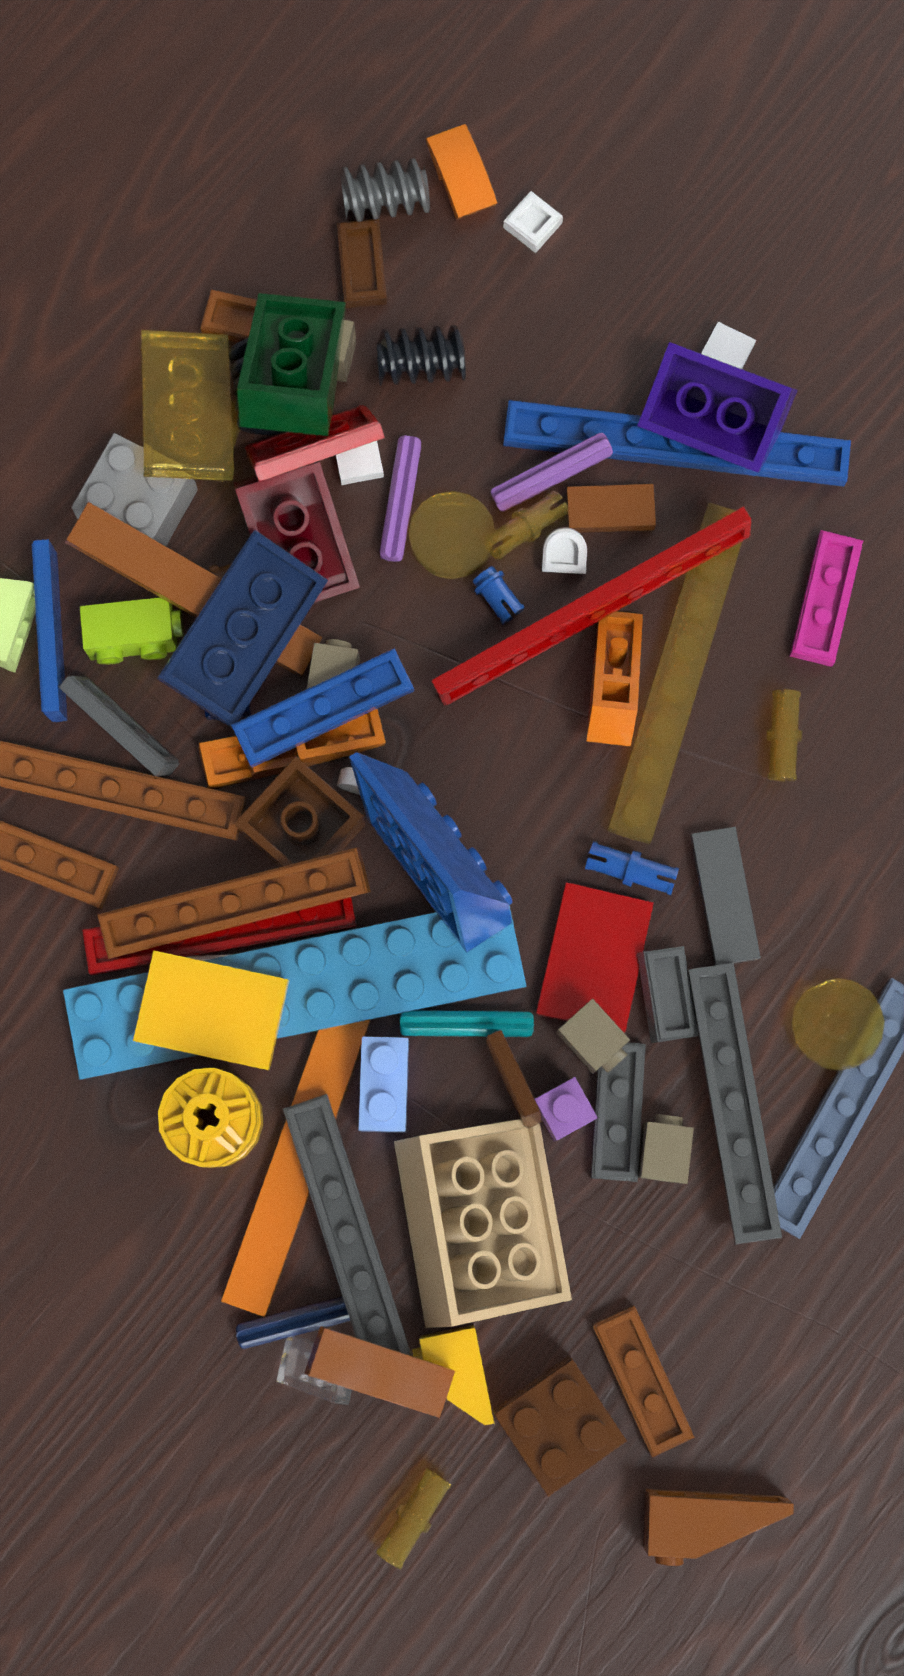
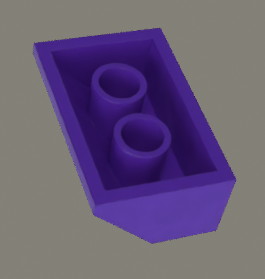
[638,342,798,473]

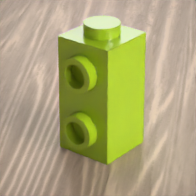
[80,597,184,665]

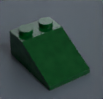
[237,293,346,436]

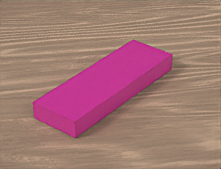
[789,530,863,667]

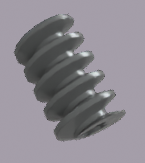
[340,158,430,222]

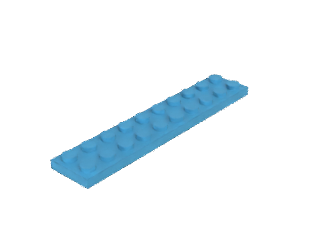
[63,905,527,1080]

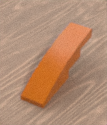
[198,709,386,789]

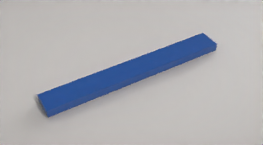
[503,400,851,486]

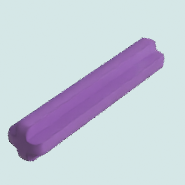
[491,433,613,511]
[380,435,421,562]

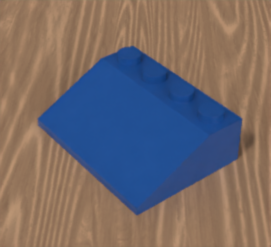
[349,752,513,953]

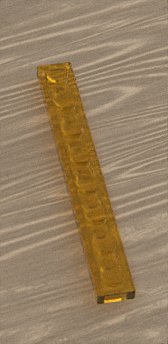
[608,503,750,844]

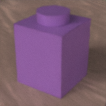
[535,1077,598,1142]

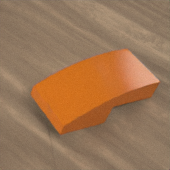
[425,124,497,220]

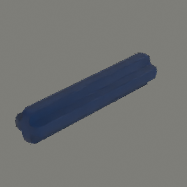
[236,1296,350,1349]

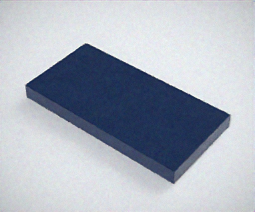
[157,530,328,728]

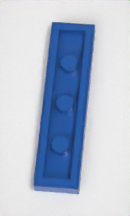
[32,539,68,722]
[231,648,414,768]

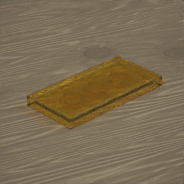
[141,330,234,481]

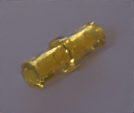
[484,491,568,560]
[766,689,803,781]
[376,1468,452,1570]

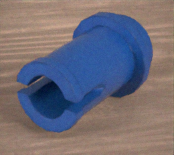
[472,566,525,625]

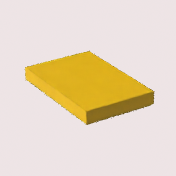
[133,951,290,1070]

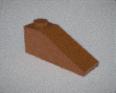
[643,1489,794,1566]

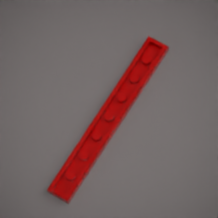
[431,506,752,705]

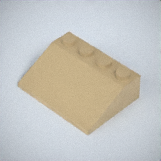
[394,1119,572,1328]

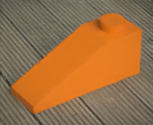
[587,611,643,746]

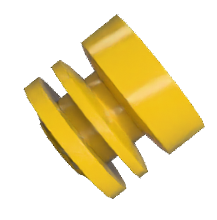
[158,1068,263,1168]

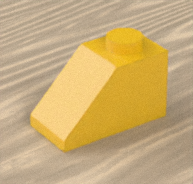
[412,1325,494,1425]

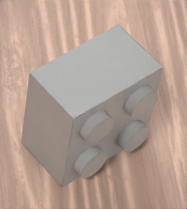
[71,433,198,546]

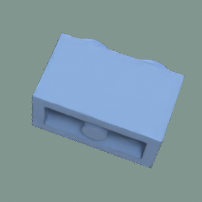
[359,1037,409,1133]

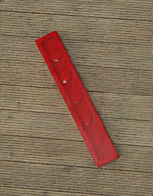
[82,897,357,975]

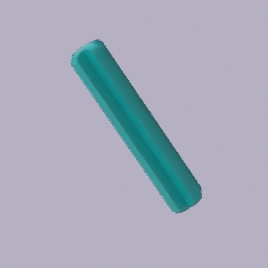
[400,1011,534,1037]

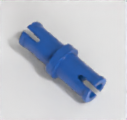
[585,841,679,896]

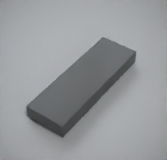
[59,676,180,776]
[690,827,761,966]
[591,1043,646,1182]

